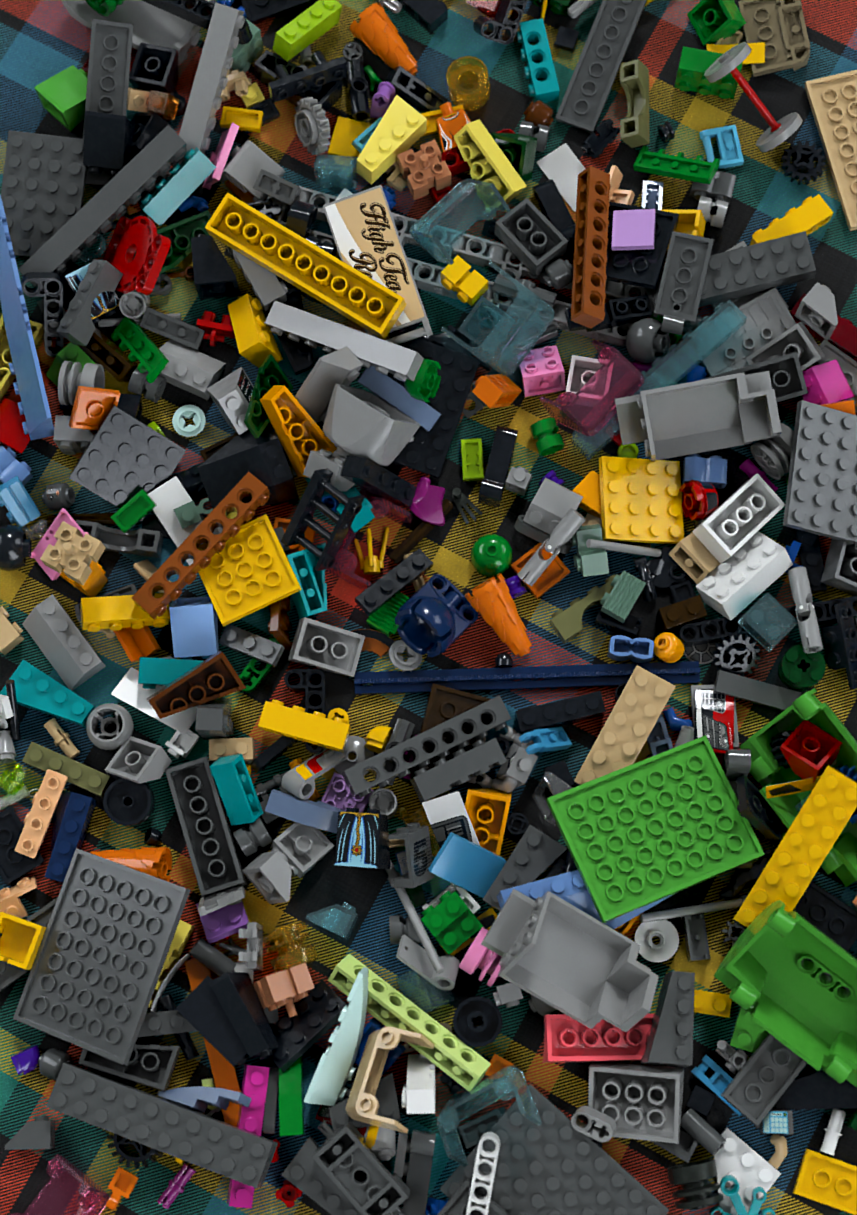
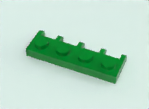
[633,146,720,184]
[111,316,169,383]

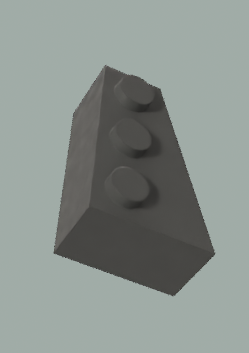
[195,698,234,740]
[329,1073,402,1131]

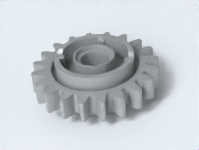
[294,97,331,155]

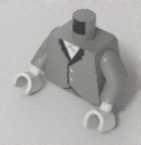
[476,726,538,793]

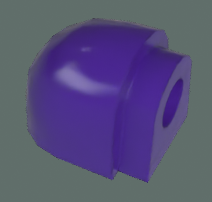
[11,1045,40,1075]

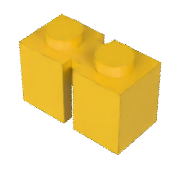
[441,255,489,306]

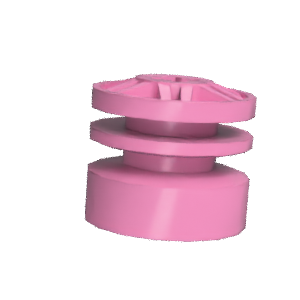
[459,927,502,987]

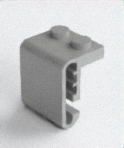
[220,140,285,202]

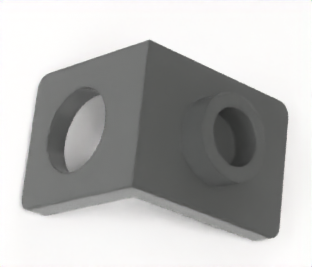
[462,381,487,419]

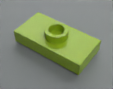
[461,438,484,482]

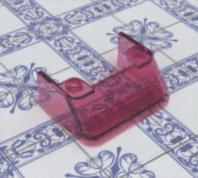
[539,340,644,436]
[326,494,412,591]

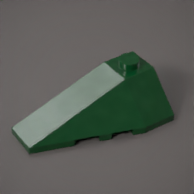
[135,210,212,275]
[244,354,293,439]

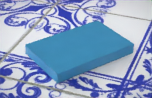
[428,832,507,898]

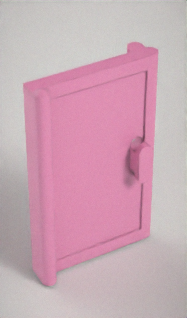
[203,123,239,190]
[30,508,89,580]

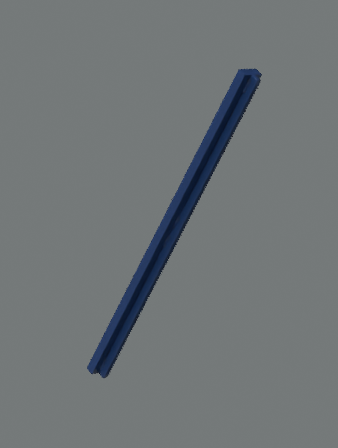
[354,661,700,695]

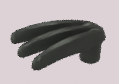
[452,488,482,525]

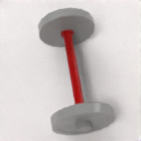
[704,42,803,152]

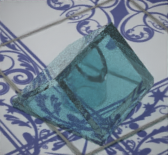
[396,970,455,1013]

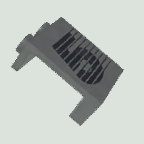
[388,822,435,888]

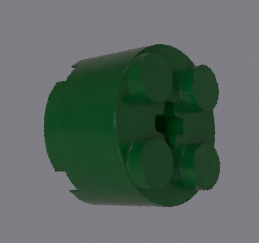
[778,644,826,692]

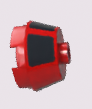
[679,480,719,521]

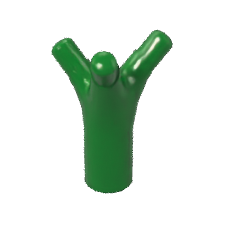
[364,65,383,92]

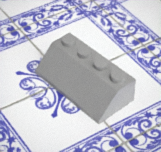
[295,346,363,424]
[22,594,106,691]

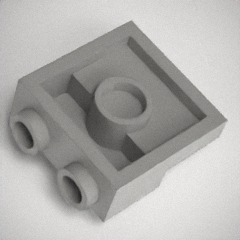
[270,822,334,878]
[493,983,528,1008]

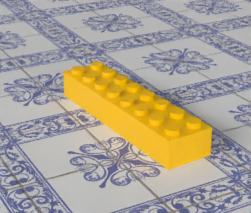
[734,765,857,927]

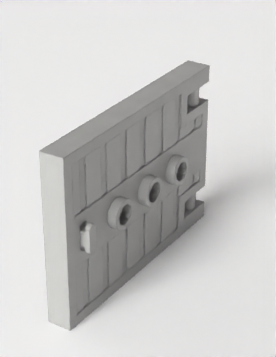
[687,287,796,377]

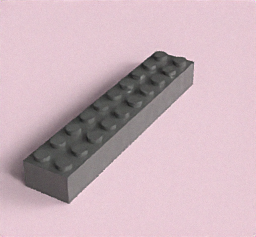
[18,125,186,287]
[46,1063,278,1189]

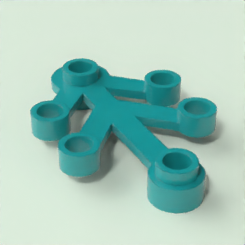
[710,1175,776,1215]

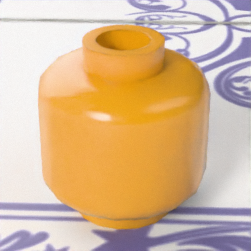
[653,632,684,663]

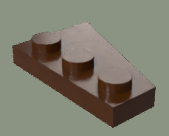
[268,596,293,651]

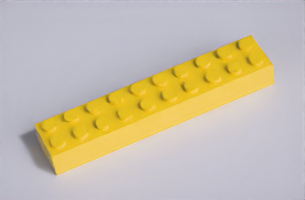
[205,192,407,340]

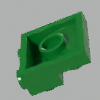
[420,891,483,955]

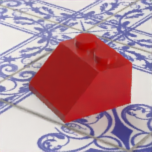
[780,720,842,784]

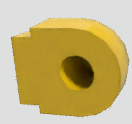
[365,725,393,754]

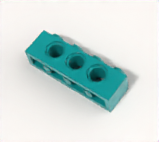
[516,18,560,103]

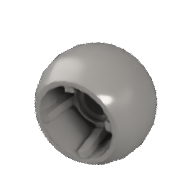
[86,703,134,750]

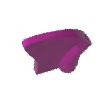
[409,477,446,526]

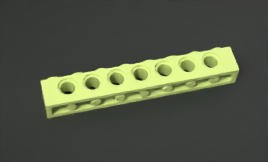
[328,953,491,1092]

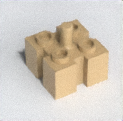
[40,521,106,586]

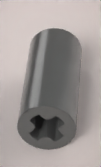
[189,937,236,976]
[680,1108,726,1155]

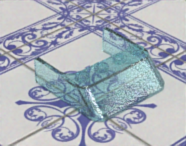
[440,261,555,376]

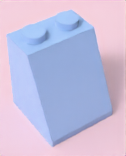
[169,596,219,660]

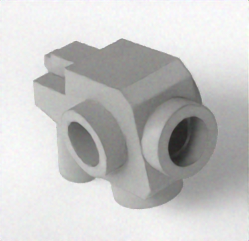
[715,1040,749,1074]

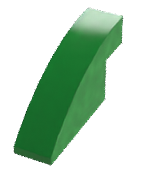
[279,1055,305,1136]

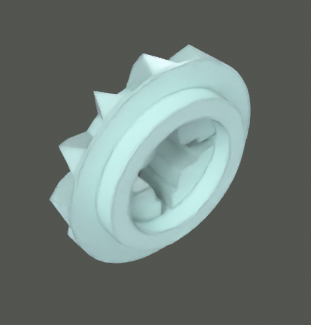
[172,405,206,438]

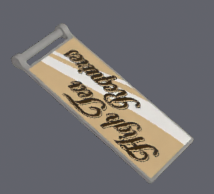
[323,185,433,345]

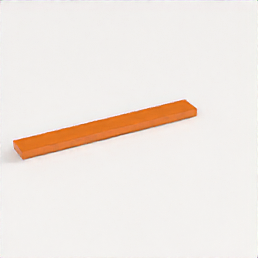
[185,959,241,1127]

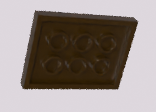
[413,683,491,784]

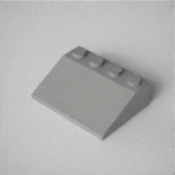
[588,1062,684,1144]

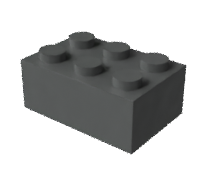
[495,198,568,277]

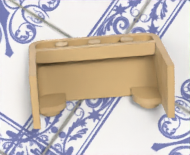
[346,1027,435,1134]

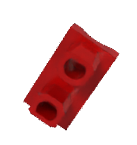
[196,311,235,347]

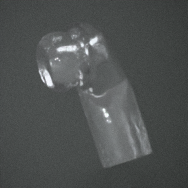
[21,519,48,539]

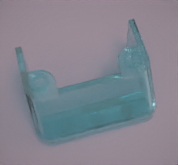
[409,179,511,265]
[437,1065,542,1167]

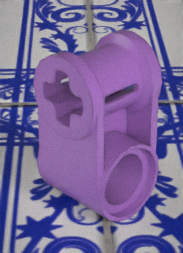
[370,81,396,119]

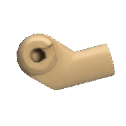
[768,1134,788,1169]

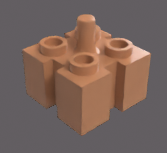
[397,139,452,200]
[253,962,315,1018]

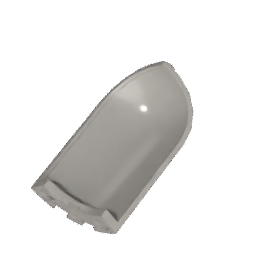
[61,0,215,66]

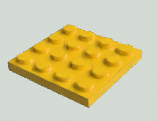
[599,456,684,545]
[193,514,302,627]

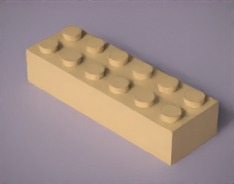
[574,665,676,785]

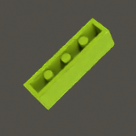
[272,0,343,62]

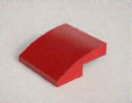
[0,398,30,454]

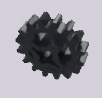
[780,140,826,185]
[713,632,761,677]

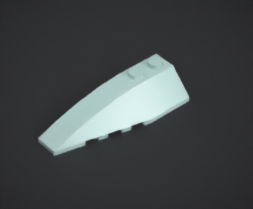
[304,967,368,1106]

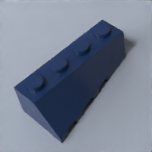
[44,790,97,883]

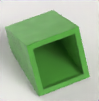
[34,65,88,132]

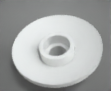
[634,919,679,963]

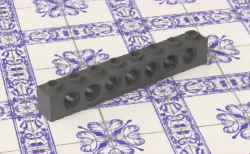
[342,695,511,798]

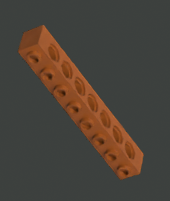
[571,166,611,328]
[132,472,270,619]

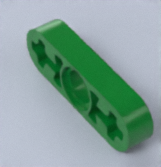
[239,638,283,693]

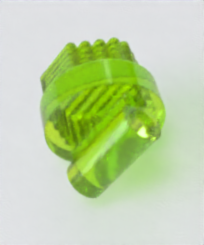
[0,765,25,795]

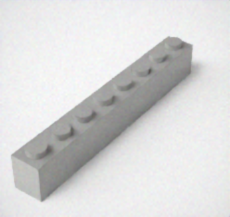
[172,2,245,166]
[265,300,424,382]

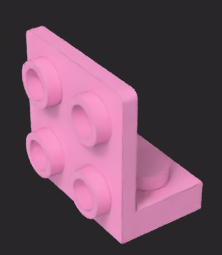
[516,345,566,397]

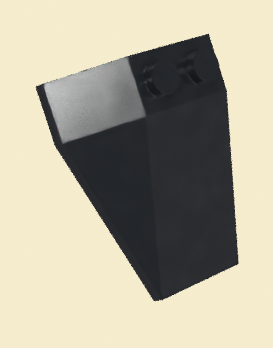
[197,422,299,508]

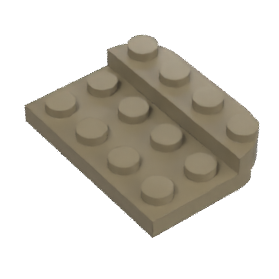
[738,0,810,77]

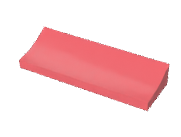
[543,1013,655,1063]

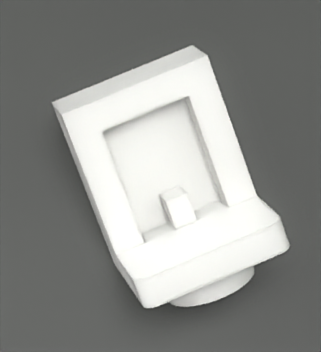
[165,729,200,759]

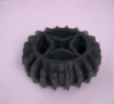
[107,1133,163,1169]

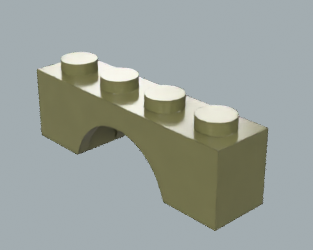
[620,59,650,148]
[550,574,621,644]
[22,741,115,798]

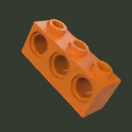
[472,374,523,409]

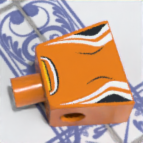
[436,102,471,153]

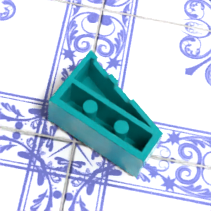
[286,543,327,619]

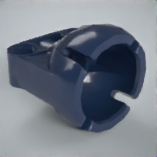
[395,574,478,657]

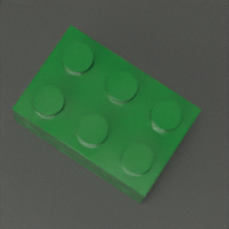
[674,46,742,99]

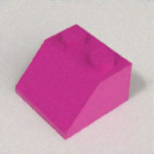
[802,360,855,405]

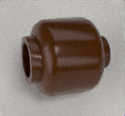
[523,100,554,126]

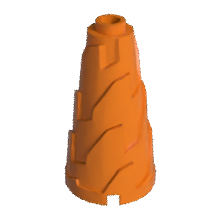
[349,3,418,76]
[465,573,532,657]
[89,847,172,882]

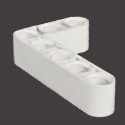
[466,1132,500,1215]

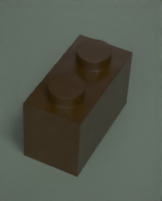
[657,595,707,633]

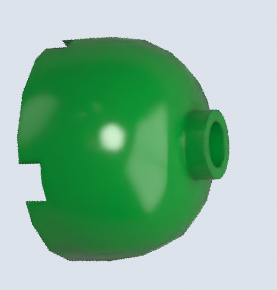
[404,359,441,403]
[471,534,513,577]

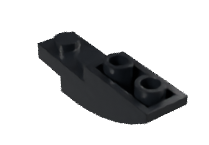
[565,295,652,332]

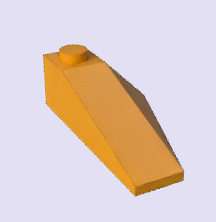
[465,788,512,856]

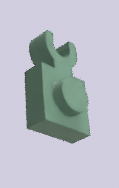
[173,498,213,529]

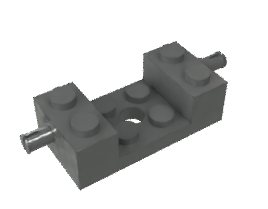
[312,1120,411,1215]

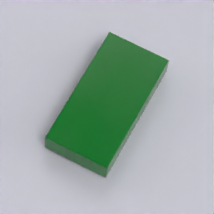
[111,489,157,533]

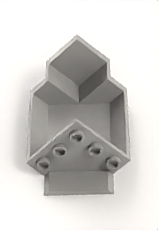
[615,371,782,461]
[481,889,659,1032]

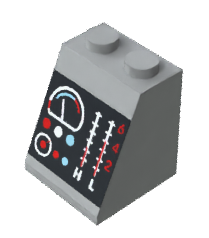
[206,367,254,435]

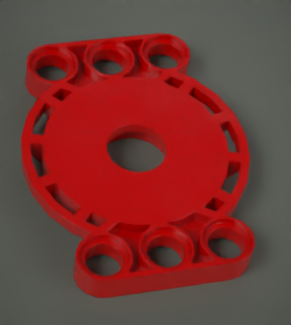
[103,216,171,295]

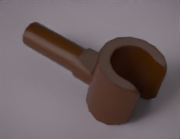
[167,266,194,282]

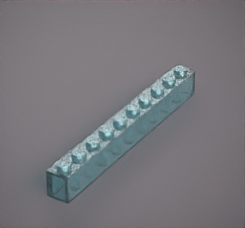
[571,299,747,461]

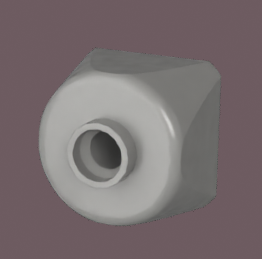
[322,383,421,466]

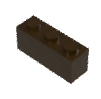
[78,327,138,382]

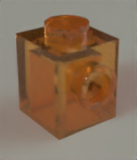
[146,90,179,120]

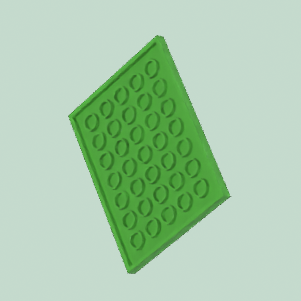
[546,735,765,923]

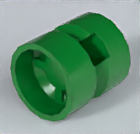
[530,418,565,456]

